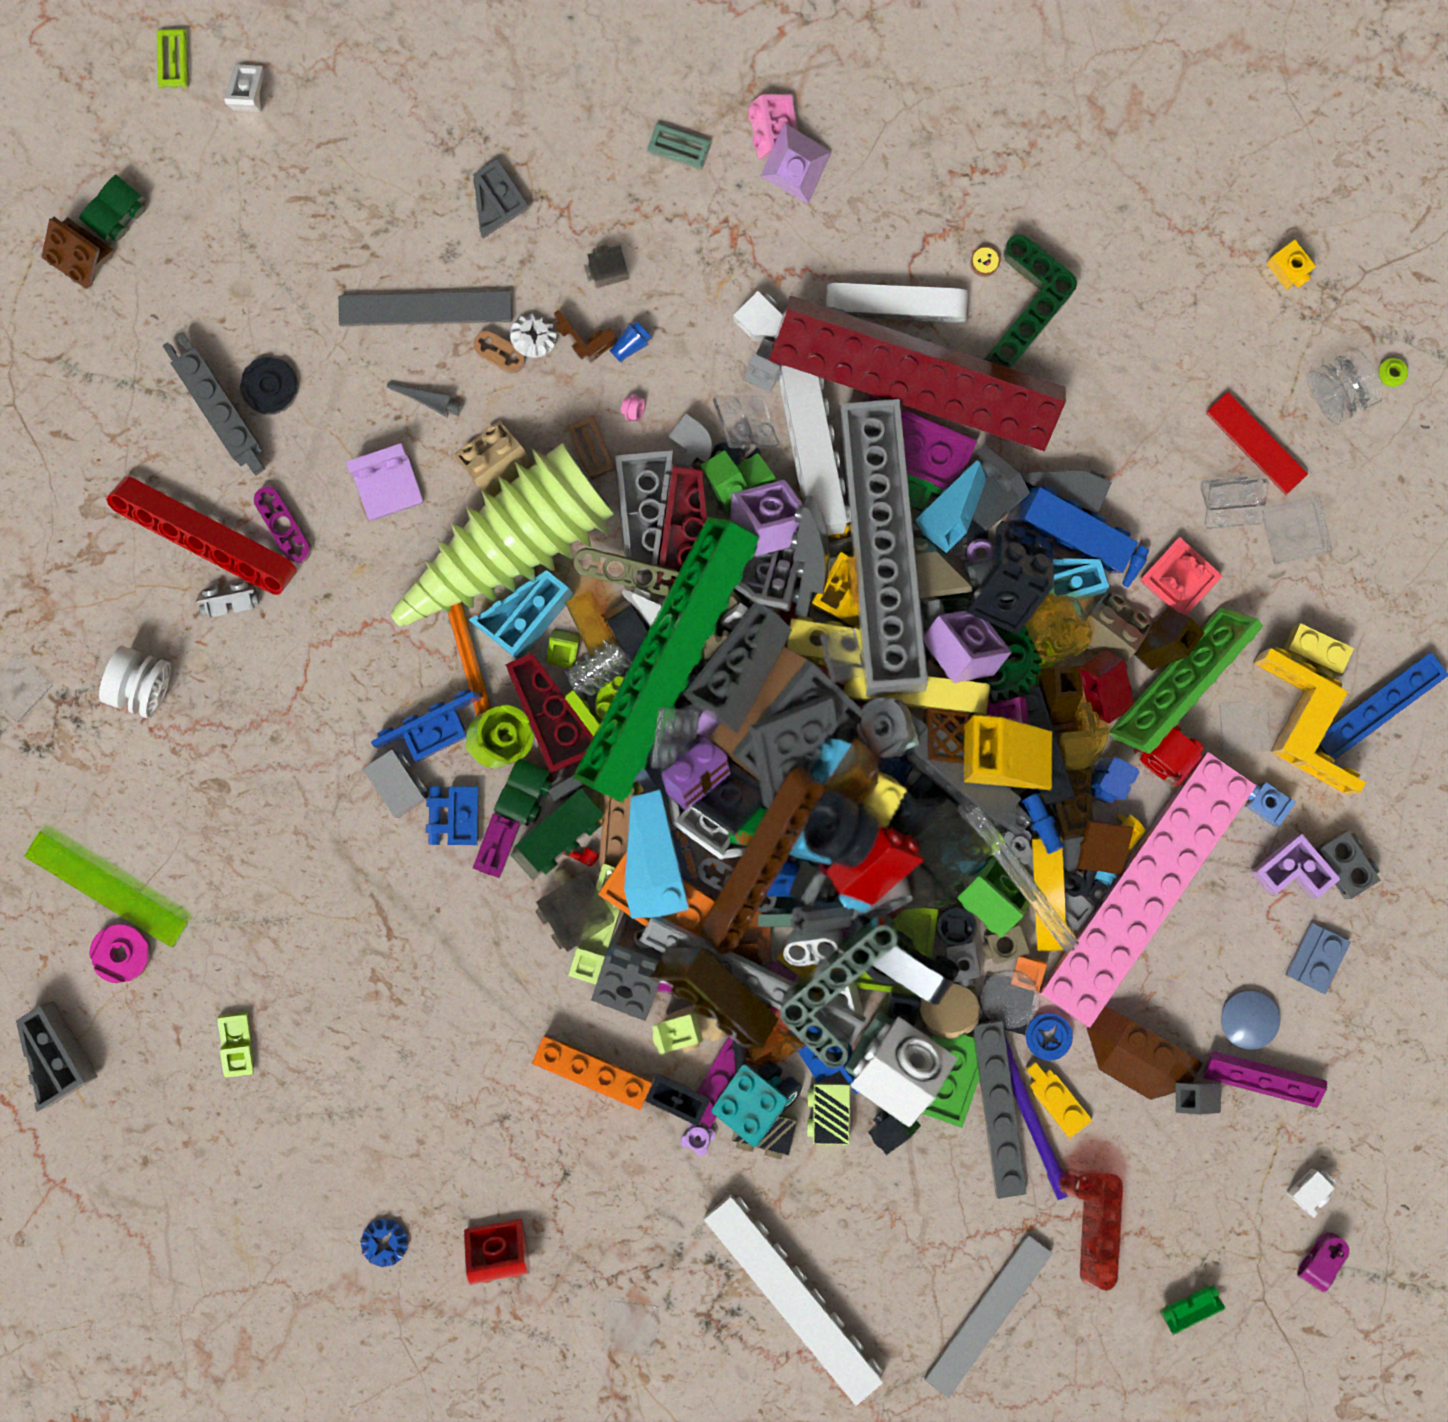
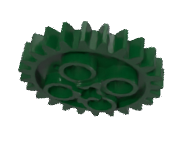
[968,623,1042,704]

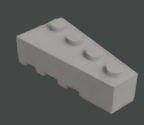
[615,450,673,575]

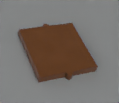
[1077,821,1133,874]

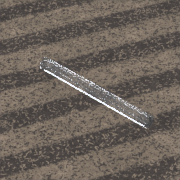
[965,806,1079,952]

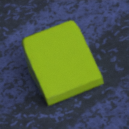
[546,629,581,668]

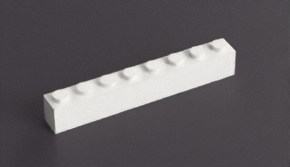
[704,1194,883,1406]

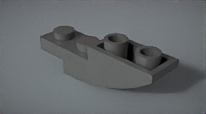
[790,495,830,617]

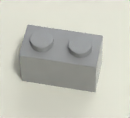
[363,750,428,818]

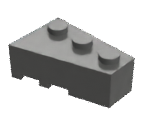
[16,1001,98,1112]

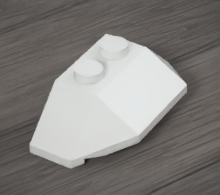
[668,795,747,859]

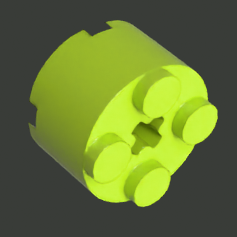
[465,705,534,769]

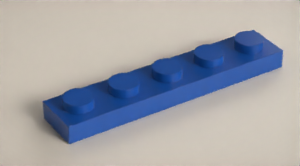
[1319,652,1448,760]

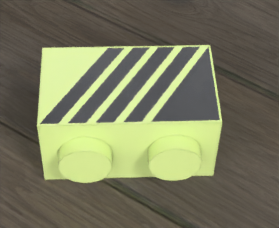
[807,1082,850,1145]

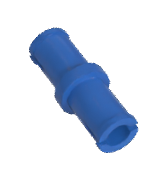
[1022,793,1065,855]

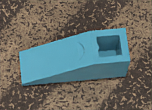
[916,461,986,553]

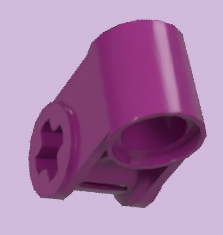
[1297,1232,1349,1293]

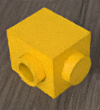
[1266,240,1316,290]

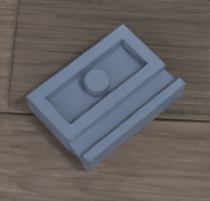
[1285,923,1351,994]

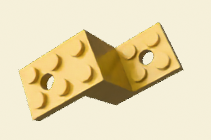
[1253,647,1366,795]

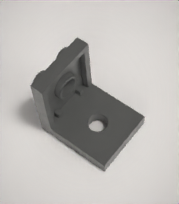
[591,912,664,1021]

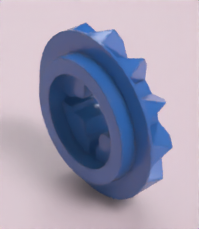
[1025,1013,1073,1061]
[360,1219,408,1268]

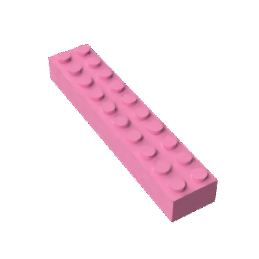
[1037,752,1257,1028]

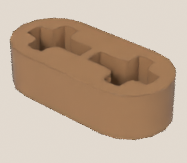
[473,331,525,374]

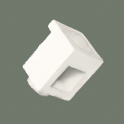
[1287,1168,1336,1218]

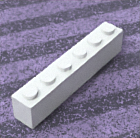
[778,366,850,535]

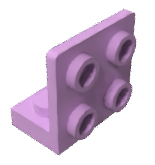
[346,443,423,521]

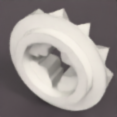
[510,313,557,358]

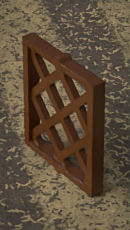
[926,708,974,764]

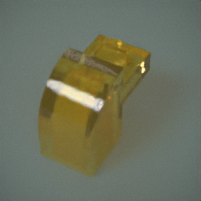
[1058,702,1109,771]

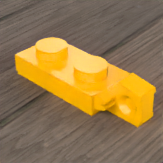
[1025,1062,1093,1139]

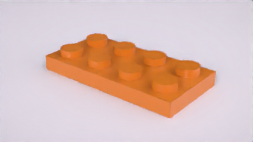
[598,851,716,939]

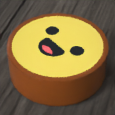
[970,246,1000,277]

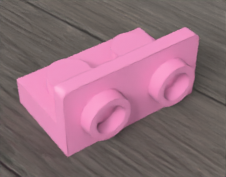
[748,95,798,159]

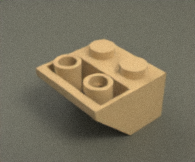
[454,421,534,497]

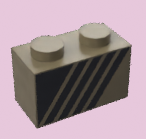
[732,1115,798,1159]

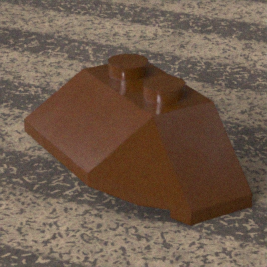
[1086,1006,1203,1100]

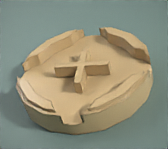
[920,984,980,1039]

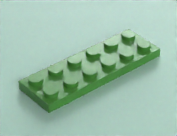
[1109,607,1264,754]

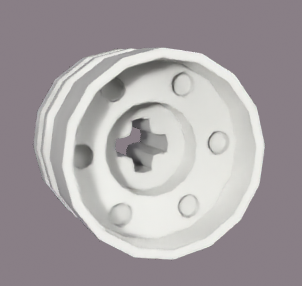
[99,645,171,719]

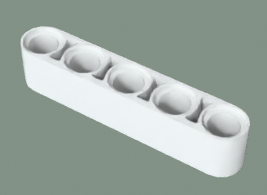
[826,283,968,323]

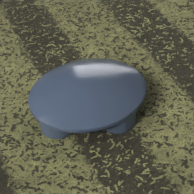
[1221,991,1280,1050]

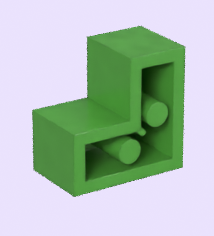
[700,450,777,518]

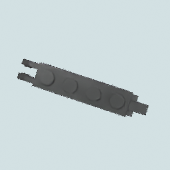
[162,332,266,476]
[905,715,1032,835]

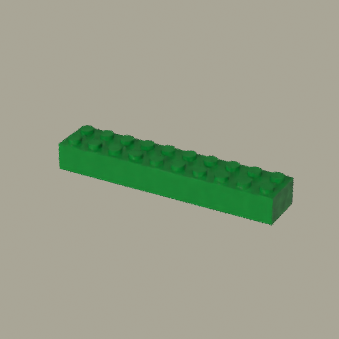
[572,517,759,803]

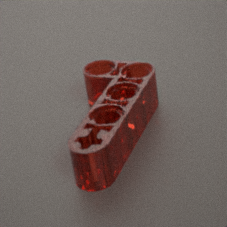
[1059,1170,1123,1291]

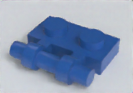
[425,786,479,846]

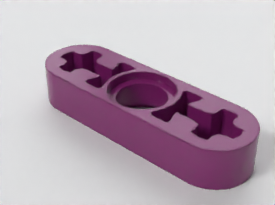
[254,487,311,564]

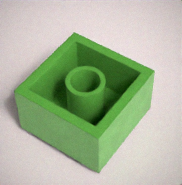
[957,853,1035,938]

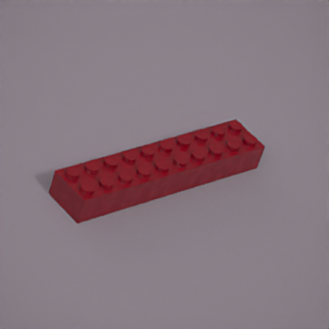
[769,295,1066,451]

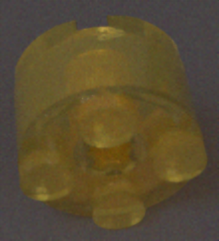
[1025,593,1093,662]

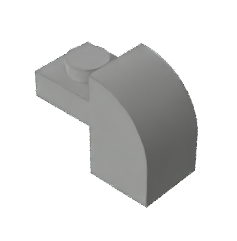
[743,339,784,393]
[669,414,712,466]

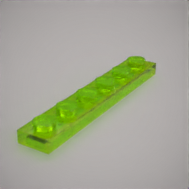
[24,832,189,948]

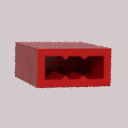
[826,825,923,906]

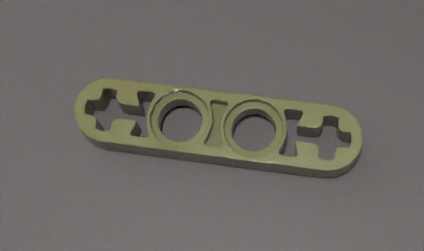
[574,547,679,596]

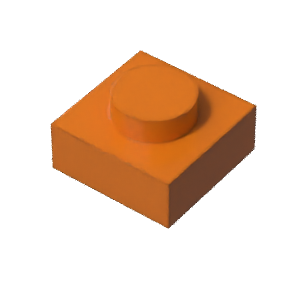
[1011,955,1047,992]

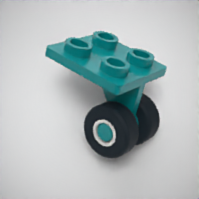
[711,1061,802,1147]

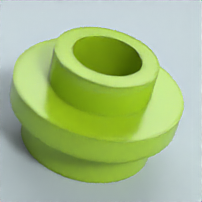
[1378,358,1408,387]

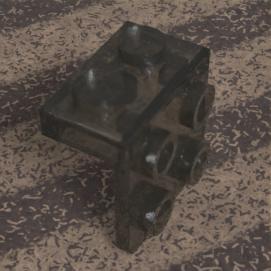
[535,873,615,952]

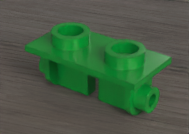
[1159,1285,1226,1335]

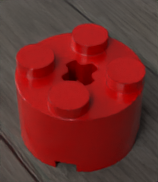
[1133,724,1204,786]

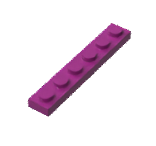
[697,960,798,1129]

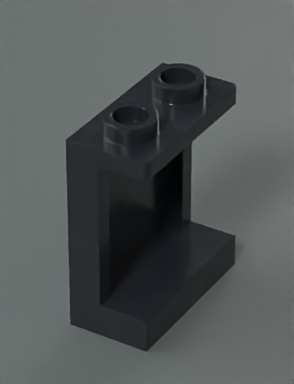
[886,786,960,850]

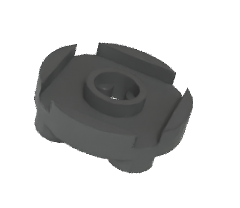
[857,698,916,758]

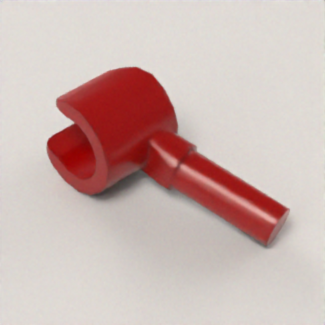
[563,847,599,867]

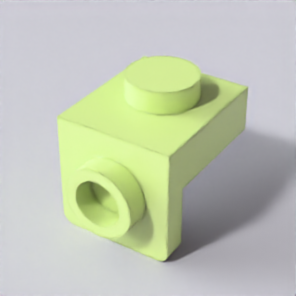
[652,1013,704,1054]

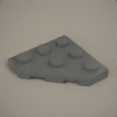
[749,694,837,809]

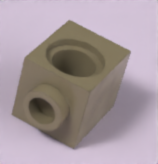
[981,923,1030,965]

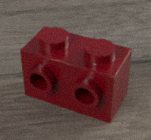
[1079,650,1134,724]

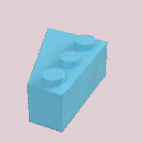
[1033,558,1109,615]
[469,570,575,660]

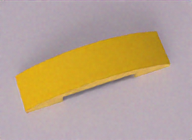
[1032,836,1067,951]

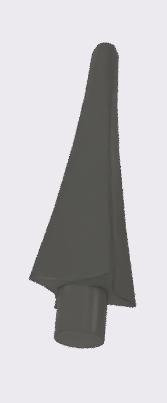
[387,382,462,418]

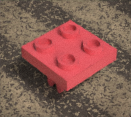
[1139,537,1223,616]

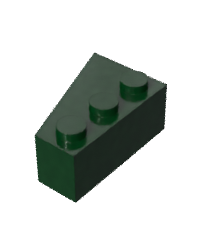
[510,789,604,881]

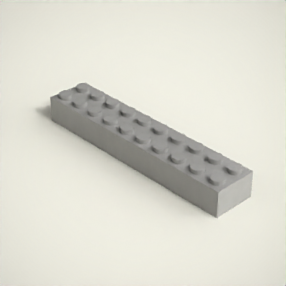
[840,399,927,696]

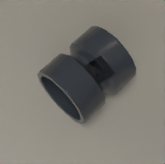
[935,907,976,946]

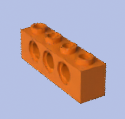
[531,1034,653,1110]

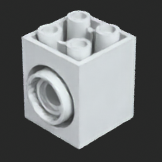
[850,1017,957,1127]

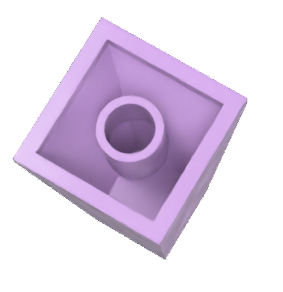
[761,124,831,203]

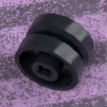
[804,791,880,869]

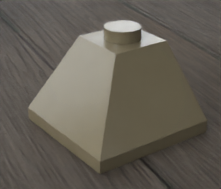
[913,538,972,599]

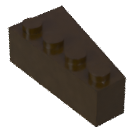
[649,946,779,1048]

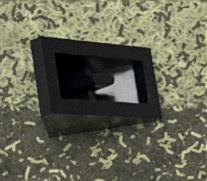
[885,992,920,1027]
[645,1074,710,1126]

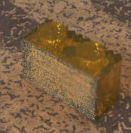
[565,591,616,657]

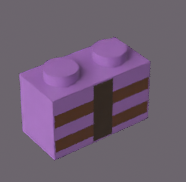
[662,738,730,810]

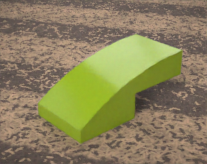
[217,1011,254,1078]

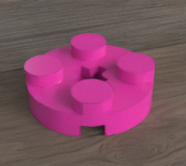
[89,924,151,983]

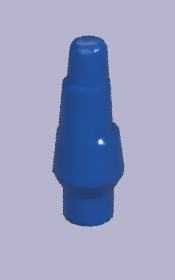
[1122,545,1149,587]

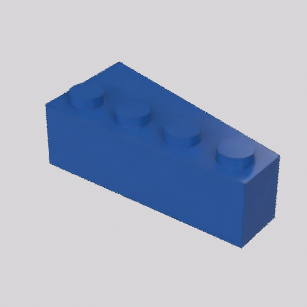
[1006,486,1138,574]

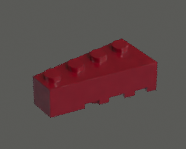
[656,463,707,585]
[505,653,594,774]

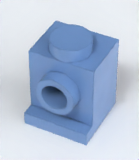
[1245,782,1296,827]

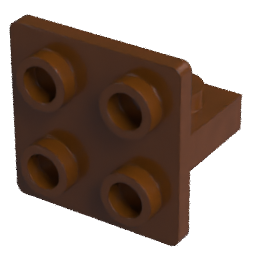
[42,216,114,289]

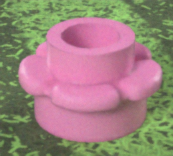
[621,393,645,421]

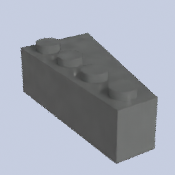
[683,602,792,734]

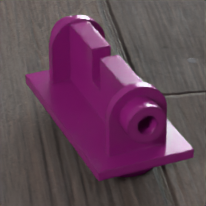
[473,814,520,878]

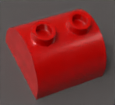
[464,1218,530,1285]

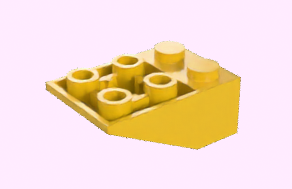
[811,552,859,628]
[964,715,1052,790]

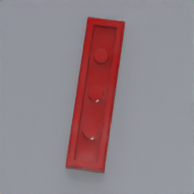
[1206,392,1308,496]

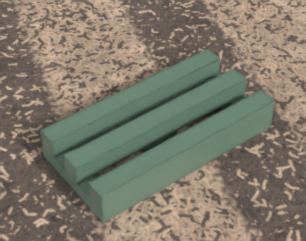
[647,123,711,170]

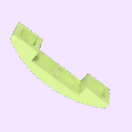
[568,863,620,985]

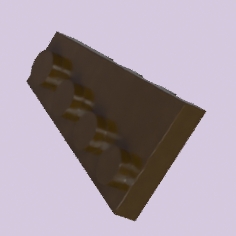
[1052,718,1093,841]

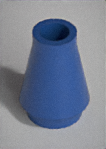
[609,321,652,363]

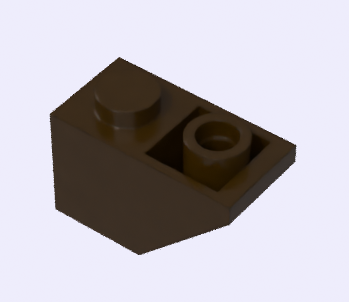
[1134,608,1205,671]
[1039,666,1083,726]

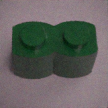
[79,174,146,244]
[494,759,554,827]

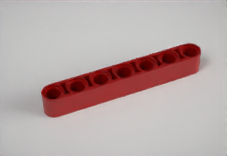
[106,476,297,595]

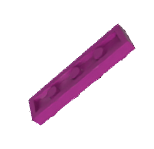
[1203,1051,1327,1108]

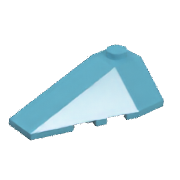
[624,789,689,918]

